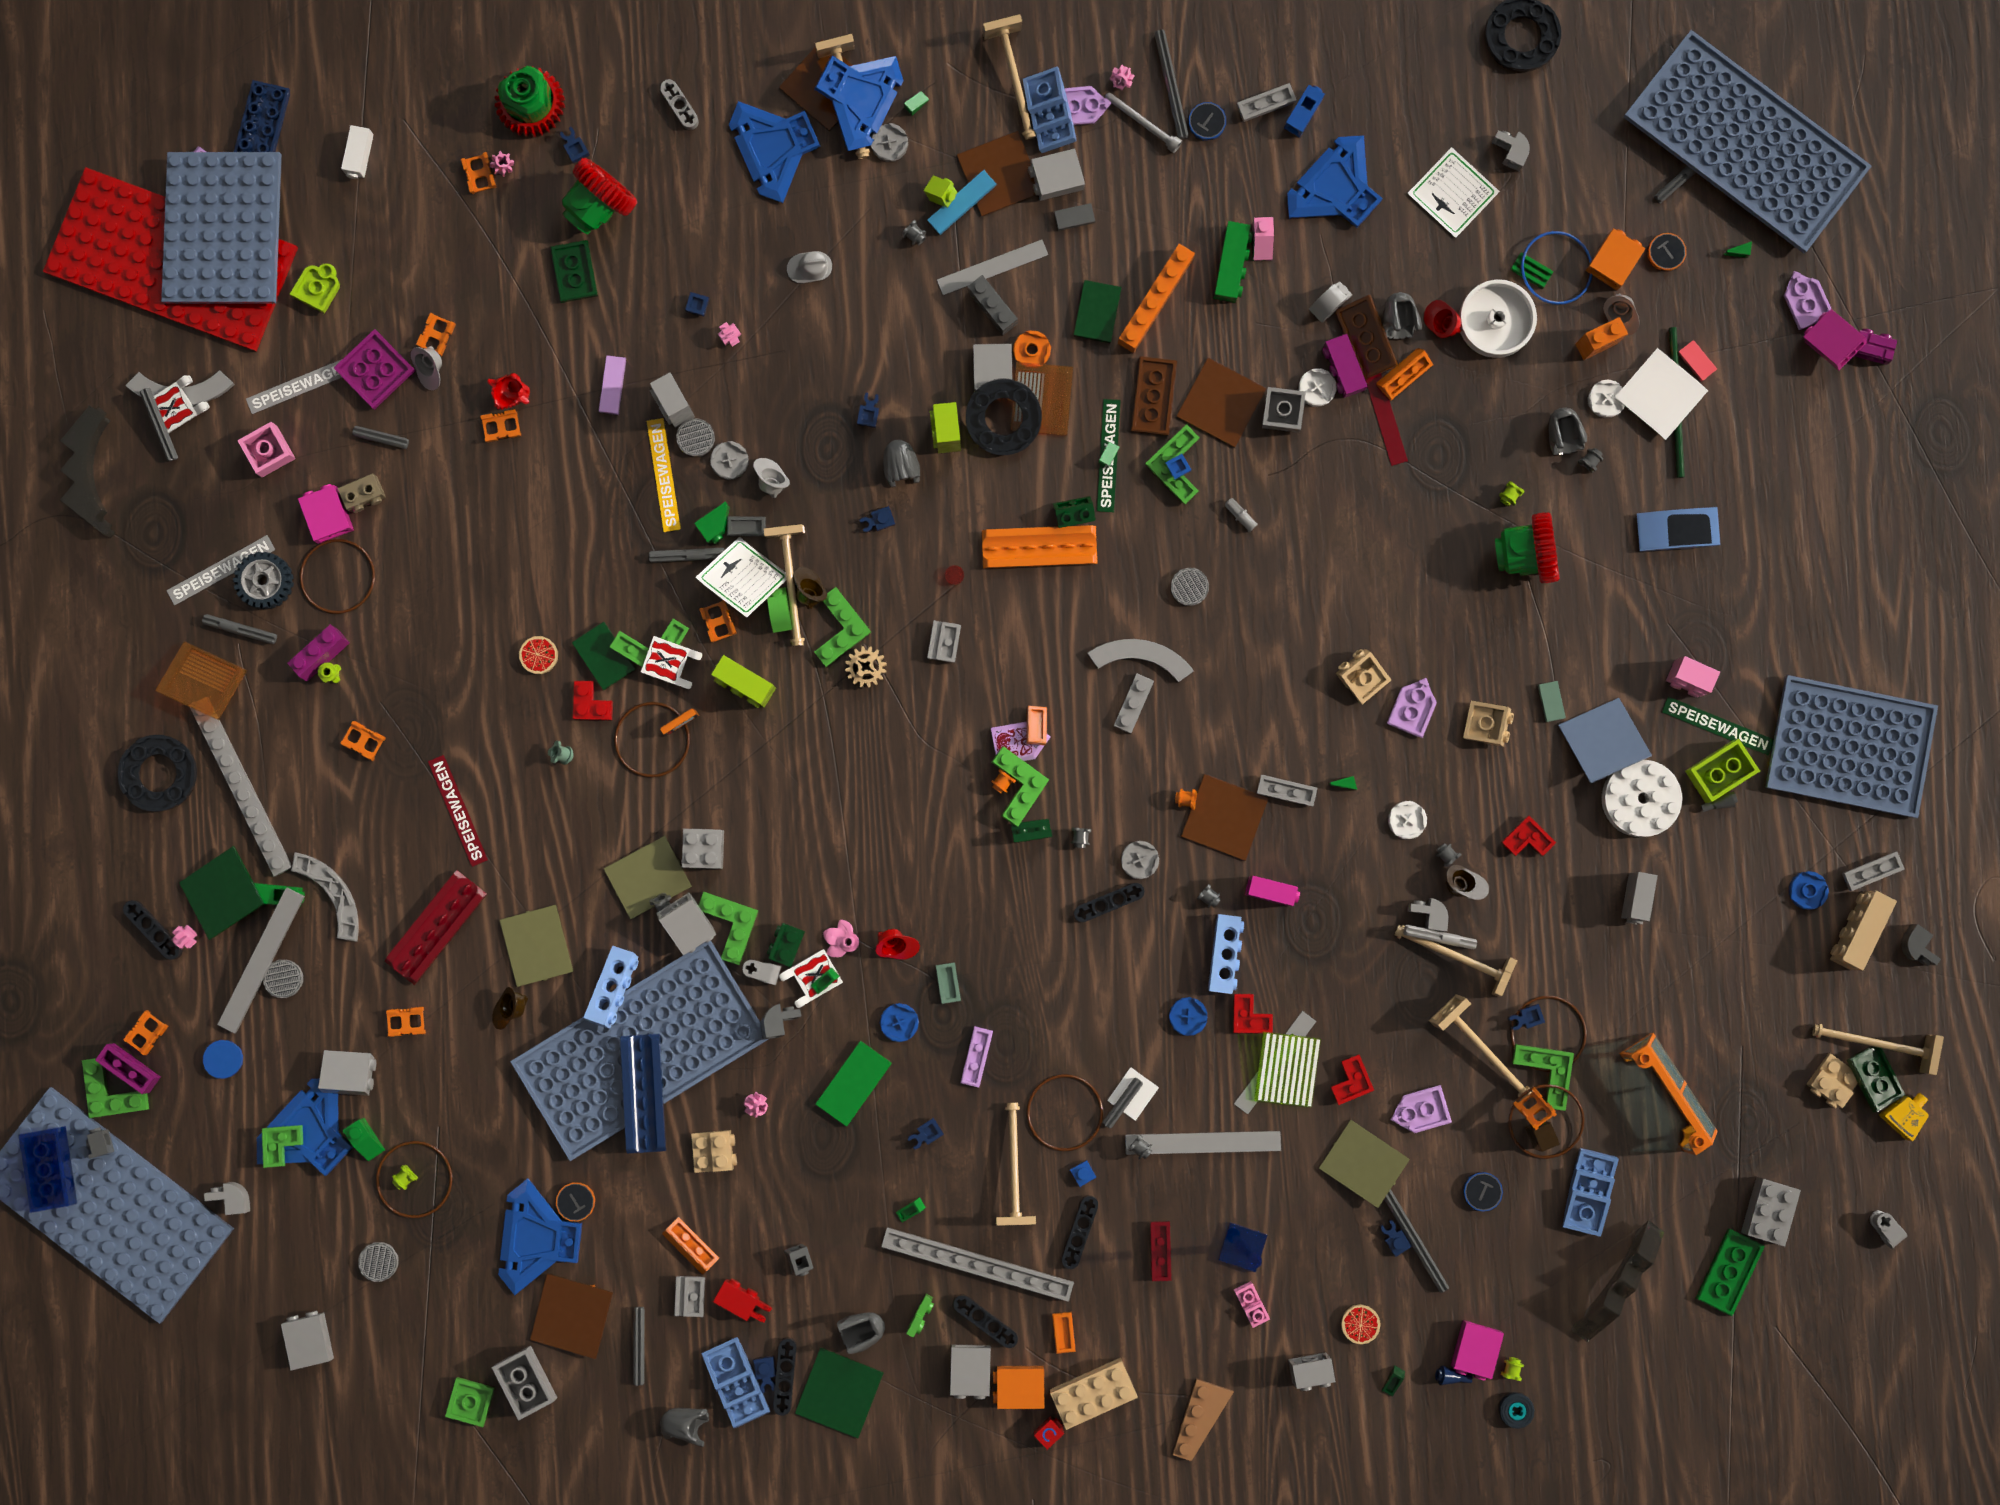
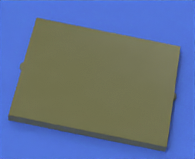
[604,836,692,919]
[500,905,574,987]
[1319,1120,1410,1208]

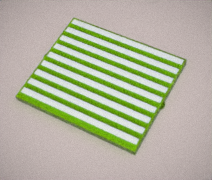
[1254,1032,1321,1107]

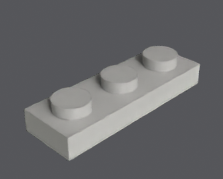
[1237,83,1297,122]
[1114,674,1154,734]
[1256,775,1317,807]
[1842,852,1904,891]

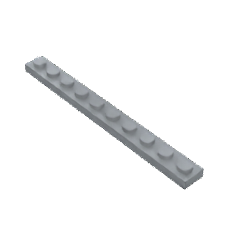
[189,697,292,876]
[882,1227,1074,1302]

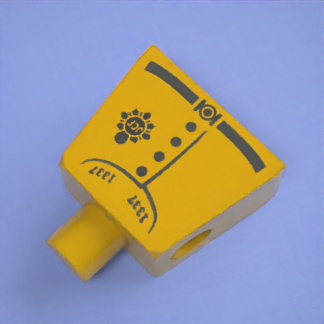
[1879,1093,1929,1141]

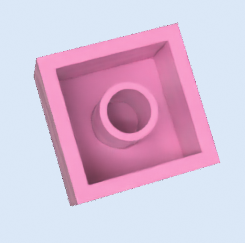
[237,422,295,477]
[1666,656,1720,698]

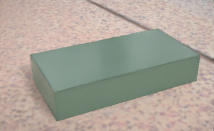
[1537,681,1566,722]
[936,963,961,1004]

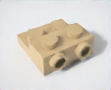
[1336,649,1391,705]
[1463,701,1514,747]
[1806,1053,1858,1109]
[691,1130,737,1173]

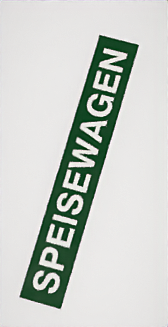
[1097,399,1121,512]
[1662,696,1774,756]

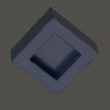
[685,292,709,317]

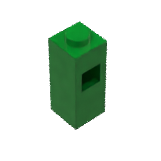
[254,883,305,907]

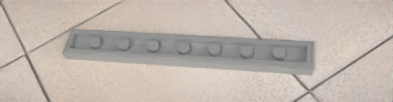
[217,888,305,1033]
[1125,1131,1281,1155]

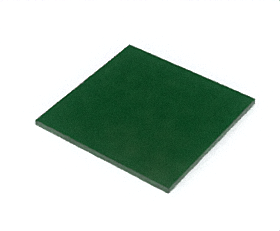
[179,846,264,940]
[795,1348,884,1438]

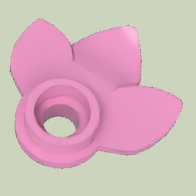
[823,920,859,958]

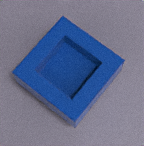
[1165,454,1191,480]
[1070,1160,1096,1187]

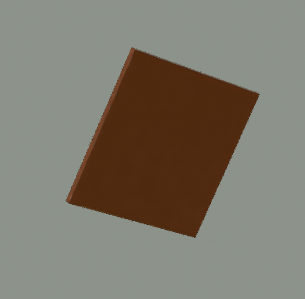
[779,39,853,131]
[957,131,1036,216]
[1176,358,1267,448]
[1181,774,1269,861]
[530,1274,613,1359]

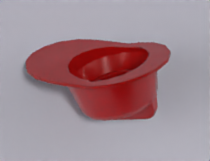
[1424,300,1462,338]
[875,929,920,959]

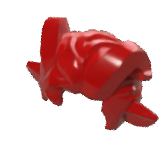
[487,373,530,410]

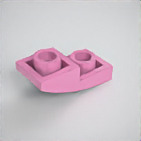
[1234,1281,1270,1328]

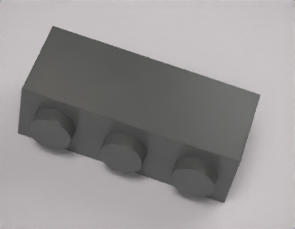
[967,275,1018,336]

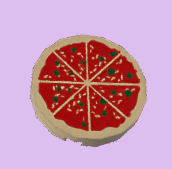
[519,636,558,674]
[1341,1304,1380,1344]

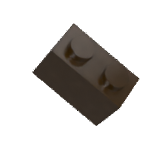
[1525,1118,1560,1152]

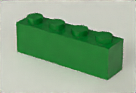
[1213,221,1253,303]

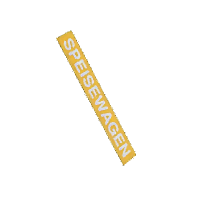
[647,418,681,532]

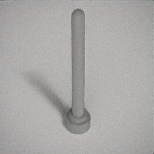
[1105,93,1182,153]

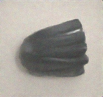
[1383,292,1422,340]
[1549,407,1587,455]
[883,440,920,488]
[837,1312,885,1354]
[660,1408,709,1447]

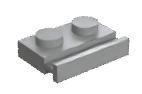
[927,620,961,663]
[675,1276,705,1317]

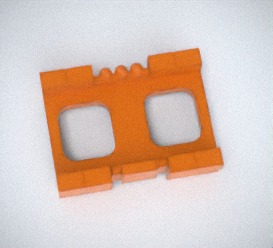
[461,152,496,194]
[416,313,456,356]
[481,409,521,442]
[699,600,737,643]
[341,721,386,761]
[386,1007,426,1037]
[123,1010,169,1055]
[1513,1087,1557,1130]

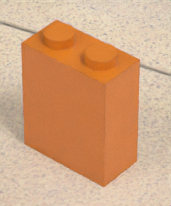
[1585,228,1646,290]
[1575,317,1628,360]
[993,1366,1044,1409]

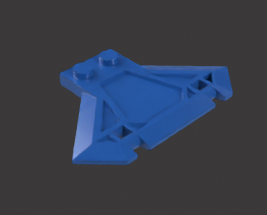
[814,55,904,151]
[729,101,821,203]
[1287,136,1383,228]
[257,1079,353,1176]
[498,1178,582,1295]

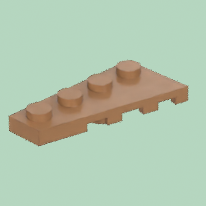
[1172,1378,1234,1461]

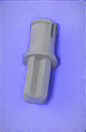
[1225,498,1258,532]

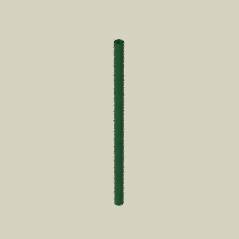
[1669,327,1685,478]

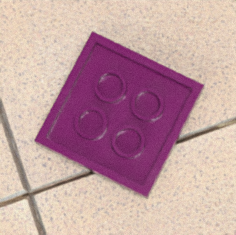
[334,329,416,410]

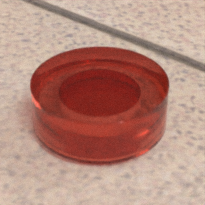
[945,565,964,585]

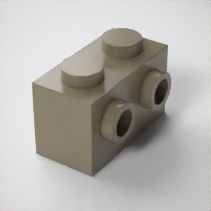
[338,474,386,513]

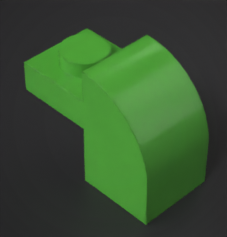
[767,587,792,633]

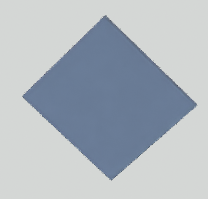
[1558,698,1652,784]

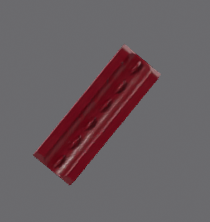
[384,870,487,985]

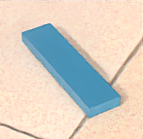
[927,170,996,235]

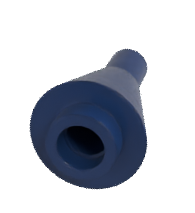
[1435,1366,1472,1385]

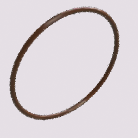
[300,539,375,614]
[614,702,690,777]
[1511,996,1587,1072]
[1027,1074,1103,1151]
[1508,1084,1584,1159]
[376,1141,452,1218]

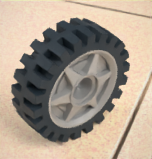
[233,552,294,609]

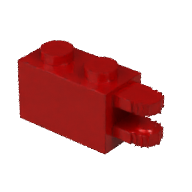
[713,1278,772,1323]

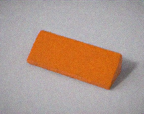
[1376,348,1433,401]
[662,1217,719,1275]

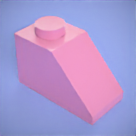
[1252,217,1274,261]

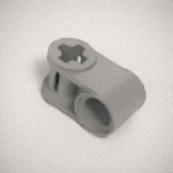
[742,960,781,985]
[1870,1211,1907,1249]

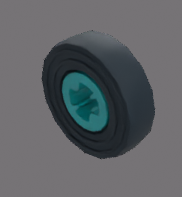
[1499,1392,1535,1429]

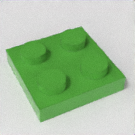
[445,1377,495,1427]

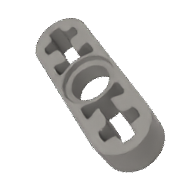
[660,79,699,130]

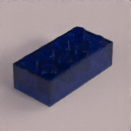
[19,1126,77,1213]

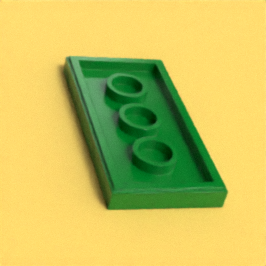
[816,1041,892,1127]
[1696,1228,1765,1316]

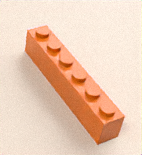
[1118,244,1195,353]

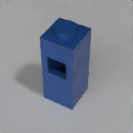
[1284,85,1325,138]

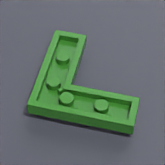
[1145,424,1200,505]
[814,587,871,667]
[610,619,689,667]
[991,746,1049,827]
[699,892,759,965]
[1512,1044,1574,1111]
[82,1058,149,1118]

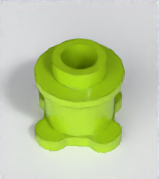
[1499,481,1525,506]
[318,663,341,683]
[392,1165,418,1190]
[1501,1357,1524,1381]

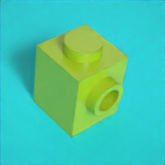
[923,175,957,208]

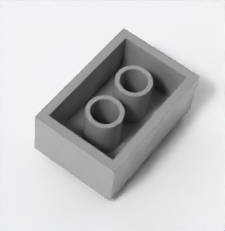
[649,373,695,428]
[1741,1177,1801,1246]
[492,1345,557,1421]

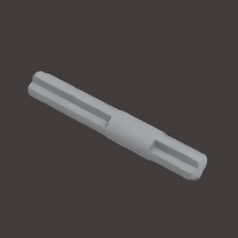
[1403,925,1477,949]

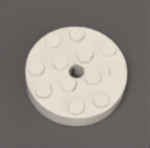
[1459,280,1537,358]
[1602,760,1682,837]

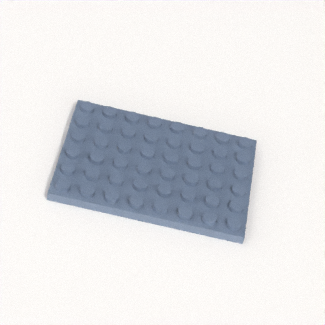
[161,152,282,304]
[1765,675,1938,818]

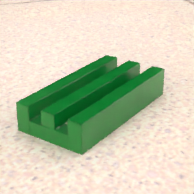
[1510,252,1554,289]

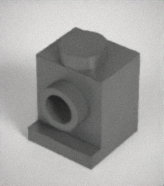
[86,1127,115,1159]
[784,1244,814,1277]

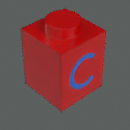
[1034,1416,1064,1450]

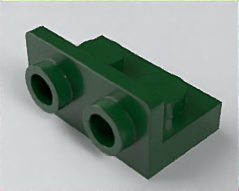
[1053,496,1096,528]
[1011,819,1052,843]
[767,923,805,967]

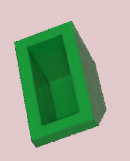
[694,501,730,545]
[343,1118,385,1161]

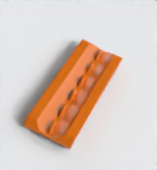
[982,525,1097,569]

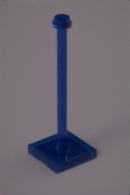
[1218,1222,1268,1272]

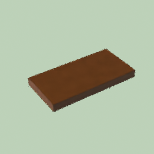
[1335,295,1398,380]
[1131,356,1177,436]

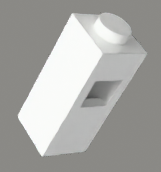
[341,125,374,179]

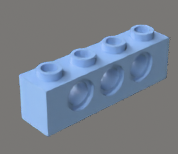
[1208,914,1244,994]
[583,946,639,1029]

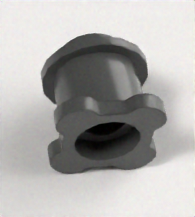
[902,220,926,246]
[1578,448,1603,473]
[1071,828,1091,849]
[1436,843,1461,867]
[1196,884,1221,908]
[649,893,671,915]
[1128,1135,1152,1159]

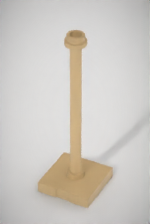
[982,14,1036,140]
[815,34,870,159]
[764,524,805,646]
[1394,925,1518,997]
[1429,994,1532,1099]
[1812,1024,1944,1075]
[996,1103,1036,1226]

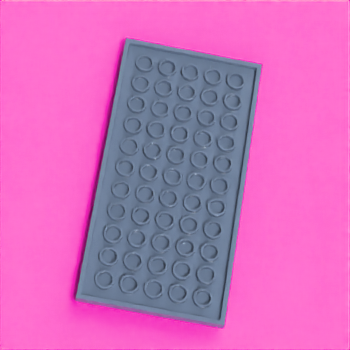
[1624,30,1872,254]
[510,941,768,1161]
[0,1087,234,1324]

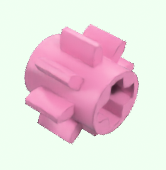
[1110,65,1134,90]
[490,151,514,177]
[718,322,741,347]
[172,925,197,949]
[744,1092,768,1118]

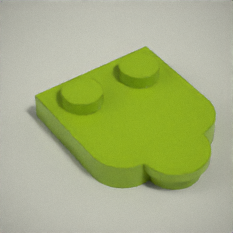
[290,264,340,314]

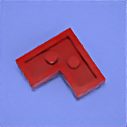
[573,681,613,720]
[1501,815,1556,856]
[1233,994,1273,1033]
[1331,1054,1374,1105]

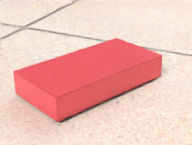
[1678,340,1717,382]

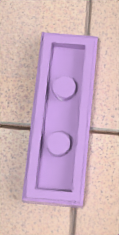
[599,356,626,415]
[960,1026,993,1088]

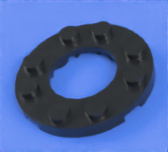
[1485,0,1561,72]
[966,378,1042,455]
[118,735,197,812]

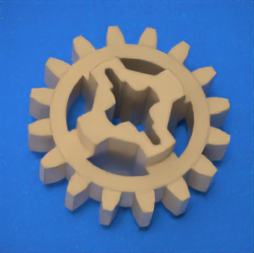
[845,646,887,688]

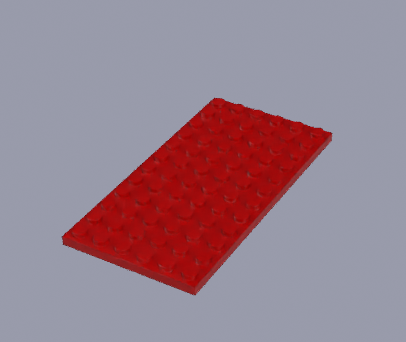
[43,167,298,352]

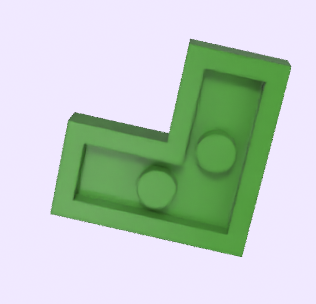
[262,1125,303,1168]
[907,1294,934,1337]

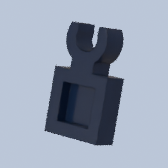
[560,127,590,164]
[857,393,879,428]
[860,506,895,533]
[1508,1004,1545,1030]
[908,1118,944,1149]
[1380,1220,1412,1257]
[754,1356,776,1393]

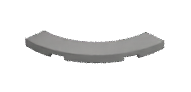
[126,370,235,406]
[1087,639,1194,682]
[291,852,359,941]

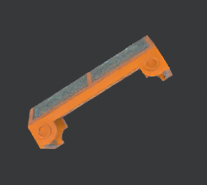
[1620,1033,1718,1155]

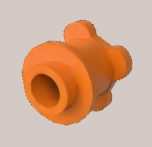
[991,769,1016,793]
[1175,789,1197,810]

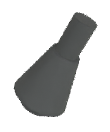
[1701,791,1738,812]

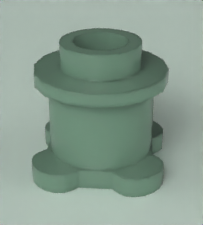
[548,741,573,765]

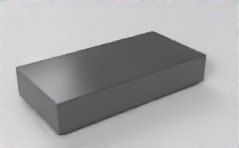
[1054,203,1095,231]
[727,516,766,537]

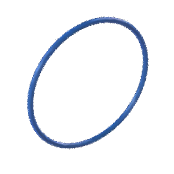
[1521,231,1593,305]

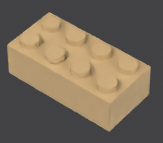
[1830,890,1897,971]
[1050,1358,1138,1430]

